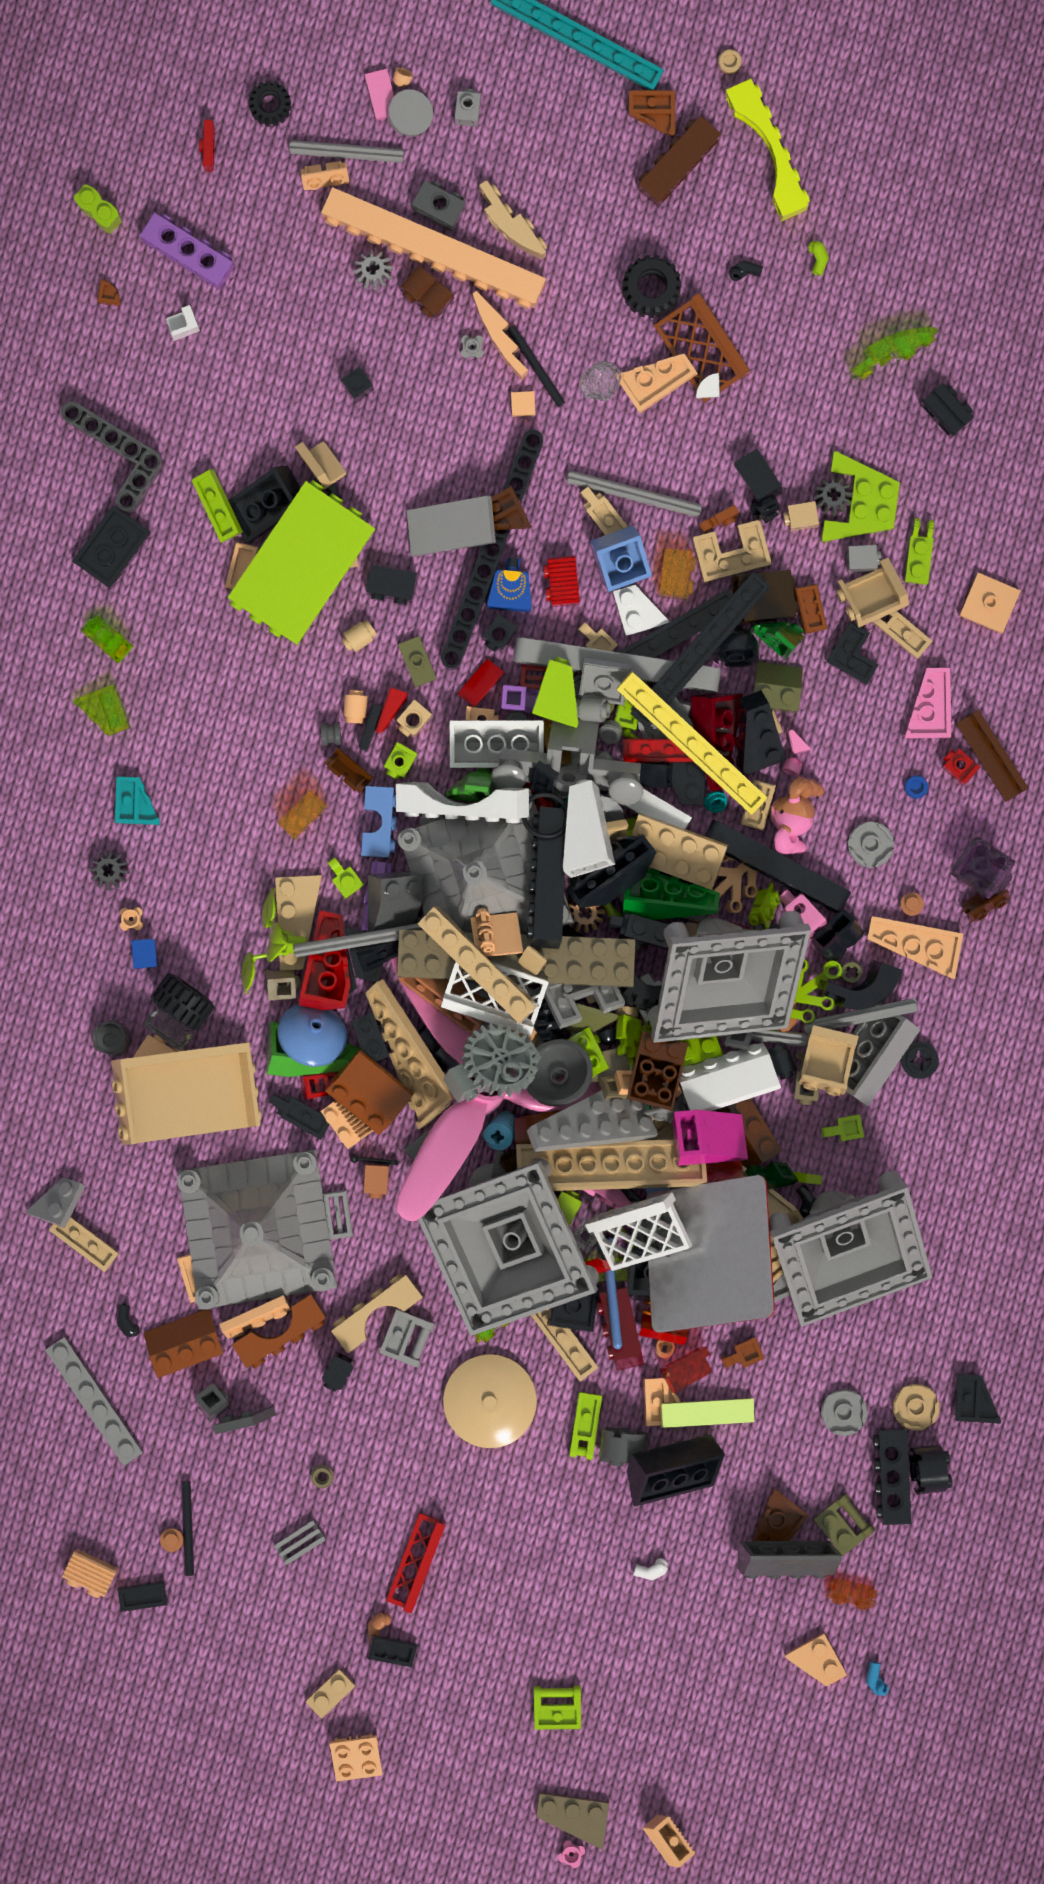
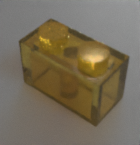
[659,548,696,600]
[278,790,328,841]

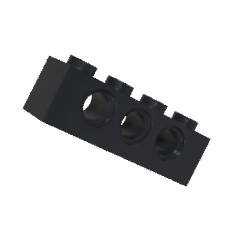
[873,1427,912,1525]

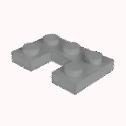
[544,984,625,1029]

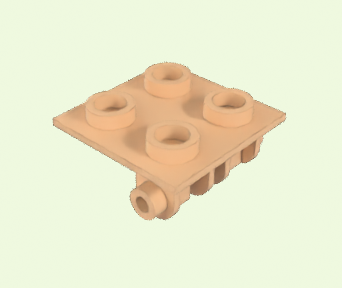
[470,908,524,957]
[330,1733,383,1781]

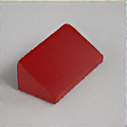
[457,659,505,708]
[639,1314,688,1346]

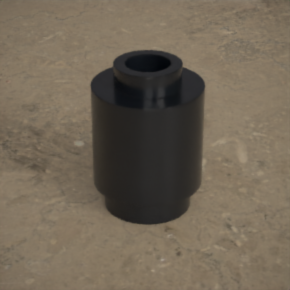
[768,1044,797,1080]

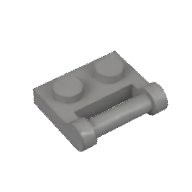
[379,1309,435,1368]

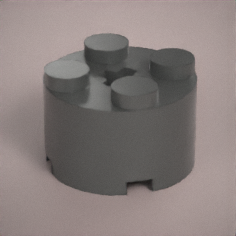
[599,1427,649,1466]

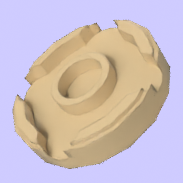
[893,1384,940,1431]

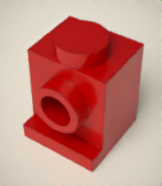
[942,749,980,786]

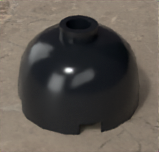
[713,625,759,667]

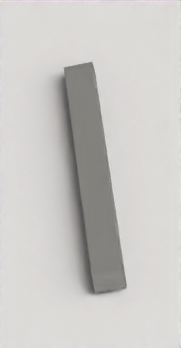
[513,637,721,693]

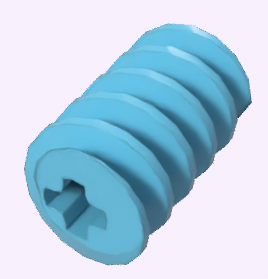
[483,1111,517,1150]

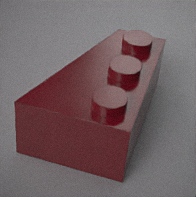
[596,1287,644,1371]

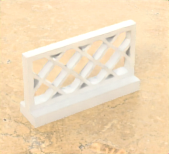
[441,961,549,1036]
[585,1192,692,1271]

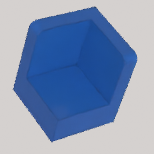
[131,939,159,969]

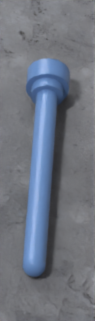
[597,1238,622,1349]

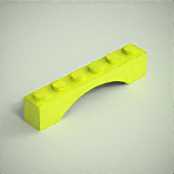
[725,79,810,222]

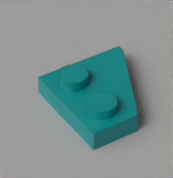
[114,776,160,825]

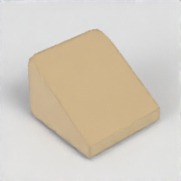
[518,946,547,976]

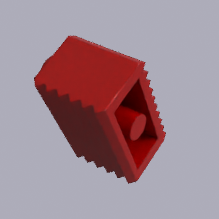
[543,556,580,607]

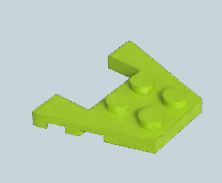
[821,451,900,542]

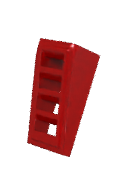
[376,688,408,735]
[300,1072,337,1099]

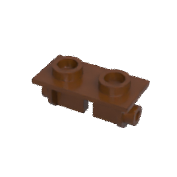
[325,748,374,793]
[961,882,1010,923]

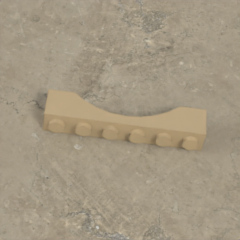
[418,906,539,1024]

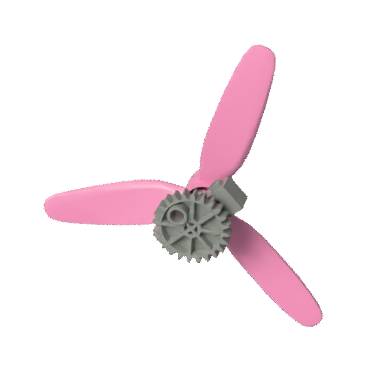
[390,956,601,1221]

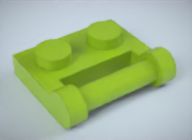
[534,1685,581,1730]

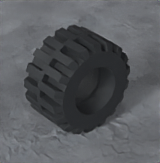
[622,255,681,318]
[151,973,215,1030]

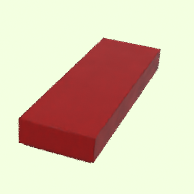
[623,738,693,762]

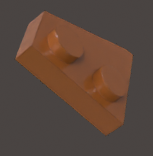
[629,90,675,137]

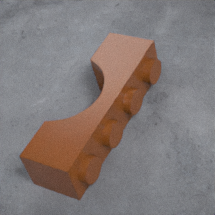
[232,1293,327,1369]

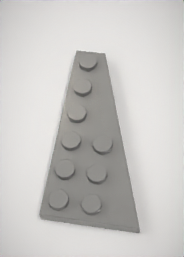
[527,1090,658,1152]

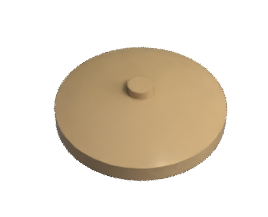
[443,1354,537,1448]

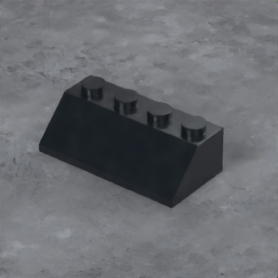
[627,1434,725,1507]

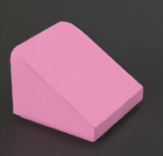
[787,730,811,755]

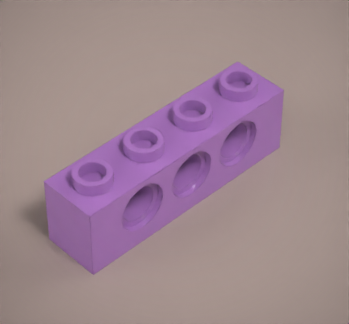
[140,212,235,290]

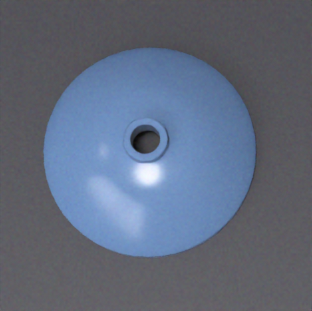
[277,1004,347,1067]

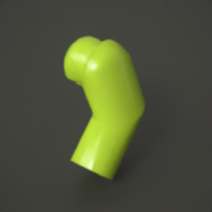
[808,241,829,276]

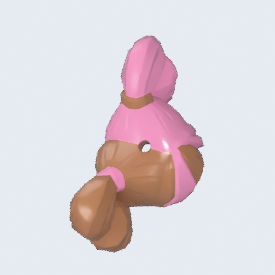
[770,777,825,855]

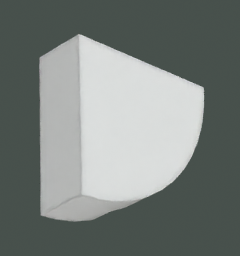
[696,373,720,398]

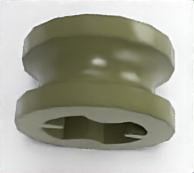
[841,962,862,983]

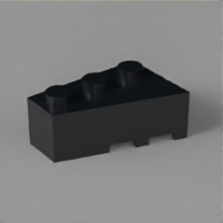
[736,690,786,776]

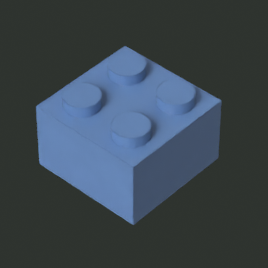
[590,525,652,592]

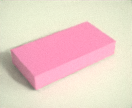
[365,69,394,121]

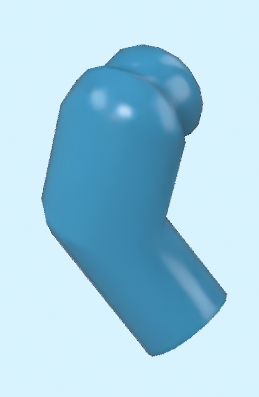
[866,1661,889,1696]

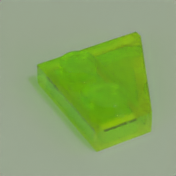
[73,684,131,736]

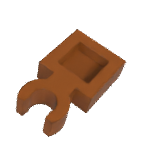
[699,505,739,534]

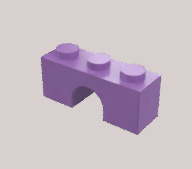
[501,685,540,713]

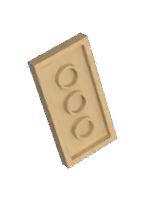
[631,813,728,890]

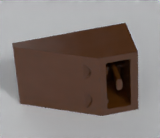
[627,1031,688,1111]

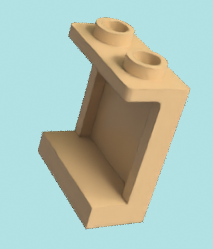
[836,558,909,628]
[799,1025,859,1096]

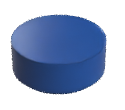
[904,775,928,799]

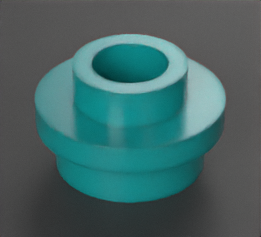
[704,790,727,813]

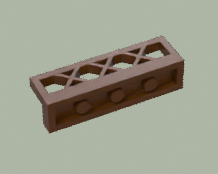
[955,710,1028,802]

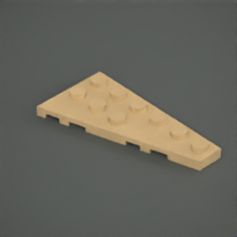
[366,979,455,1130]

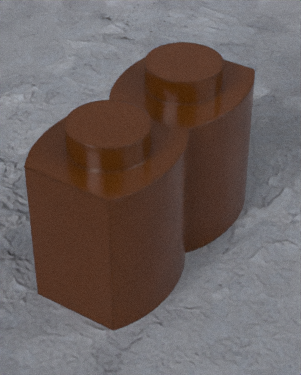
[400,265,455,319]

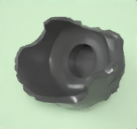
[92,1020,131,1057]

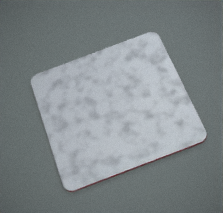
[645,1175,775,1333]

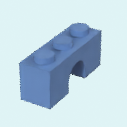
[361,786,397,859]

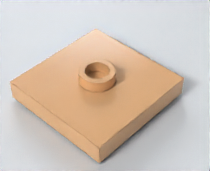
[959,573,1021,634]

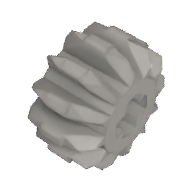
[353,250,393,291]

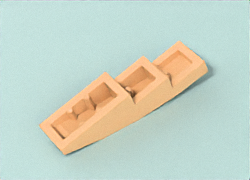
[473,291,528,380]

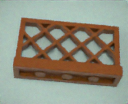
[654,293,752,403]

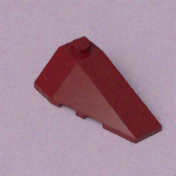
[691,693,743,791]

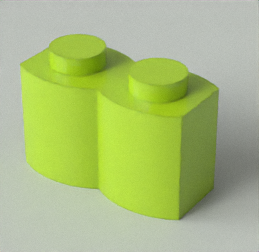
[74,185,122,234]

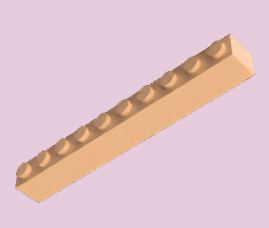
[321,187,546,309]

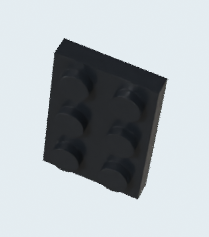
[72,505,151,589]

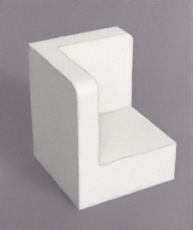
[166,305,200,341]

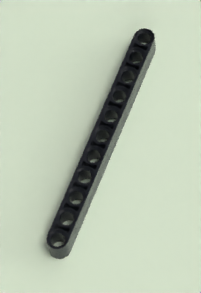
[441,430,543,671]

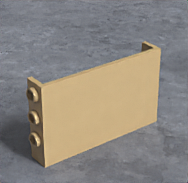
[111,1043,261,1145]

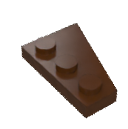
[752,1486,809,1541]

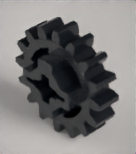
[534,997,565,1043]

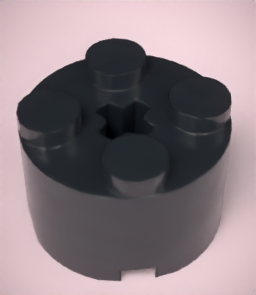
[909,1444,953,1495]

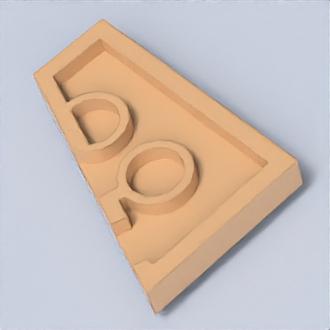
[614,354,698,414]

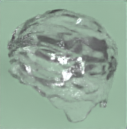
[580,361,621,401]

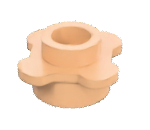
[119,907,143,931]

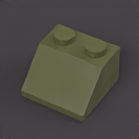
[752,662,803,714]

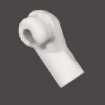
[633,1558,668,1580]

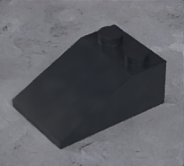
[228,465,301,544]

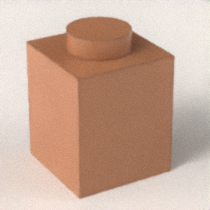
[364,1164,390,1199]

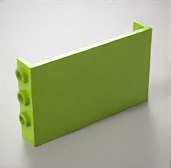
[227,480,375,645]

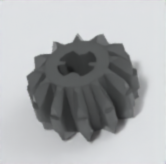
[813,476,853,516]
[89,851,130,891]

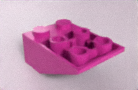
[672,1110,748,1166]

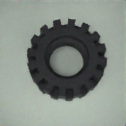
[249,80,291,127]

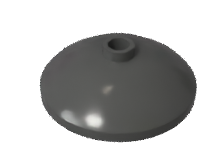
[526,1039,593,1106]

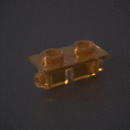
[826,1578,877,1610]

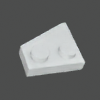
[613,585,669,637]

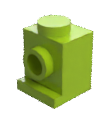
[384,742,418,780]

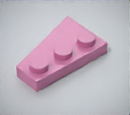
[904,668,951,739]

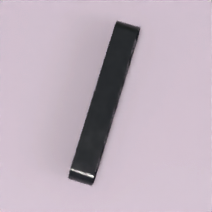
[705,820,851,913]

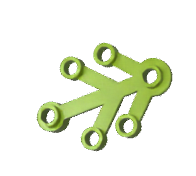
[790,959,843,1024]

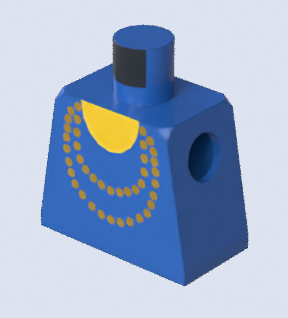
[487,558,532,613]

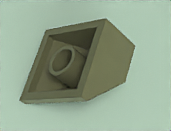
[565,1003,618,1036]

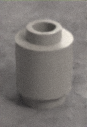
[576,697,610,722]

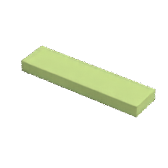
[660,1398,754,1428]

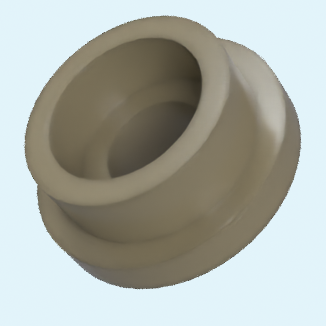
[311,1465,334,1488]

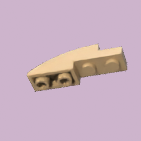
[479,180,547,259]

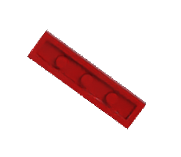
[386,1513,446,1614]

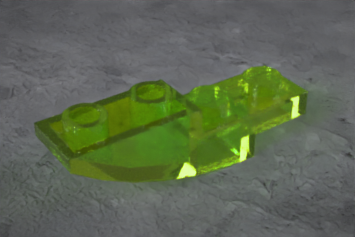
[850,327,938,381]

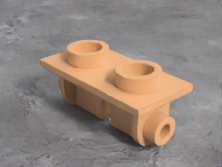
[300,161,349,190]

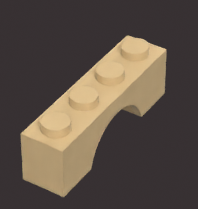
[331,1273,423,1354]

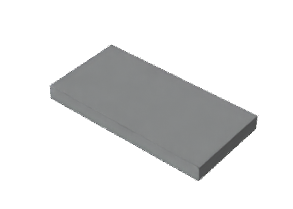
[407,496,496,557]

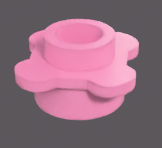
[558,1840,585,1868]

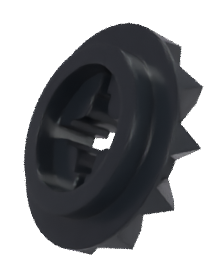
[901,1042,939,1079]

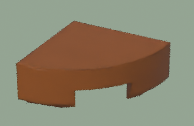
[97,279,121,307]

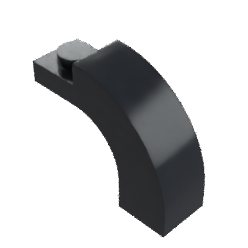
[817,960,902,1010]

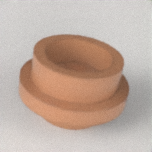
[900,892,924,916]
[160,1528,184,1552]

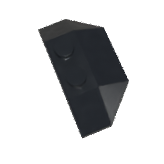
[567,834,656,908]

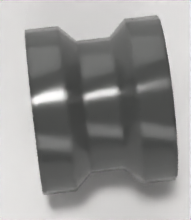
[321,722,341,746]

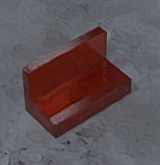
[660,1346,712,1393]

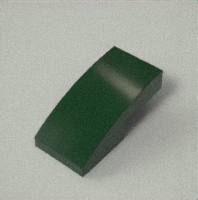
[745,1161,798,1189]

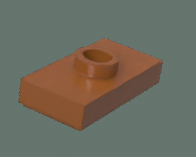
[793,584,828,634]

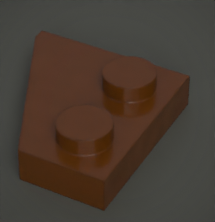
[491,486,532,530]

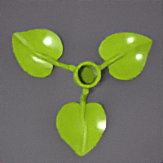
[241,888,306,994]

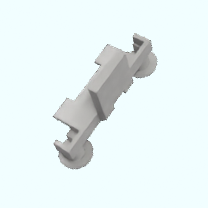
[491,719,644,805]

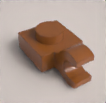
[721,1336,765,1368]

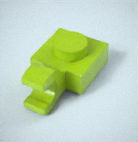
[328,858,364,899]
[821,1114,864,1141]

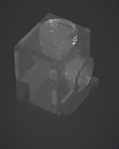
[572,1216,604,1253]

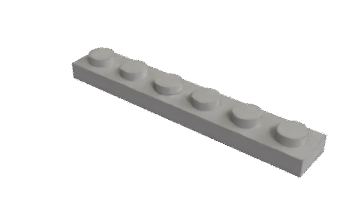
[45,1336,144,1466]

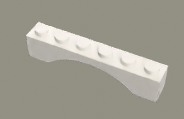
[396,782,529,823]

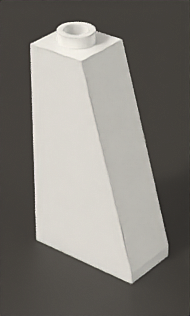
[563,779,615,878]
[607,789,692,829]

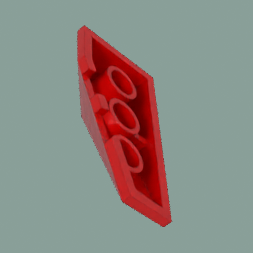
[299,910,350,1010]

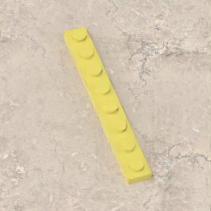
[616,672,767,815]

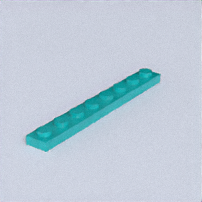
[490,0,664,90]

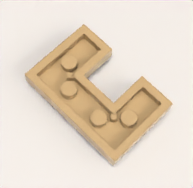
[692,520,772,583]

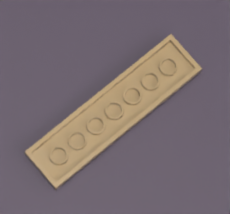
[516,1140,707,1191]

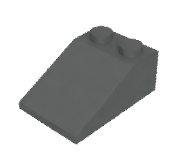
[368,871,423,932]

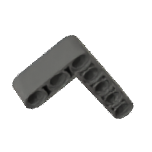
[61,402,163,514]

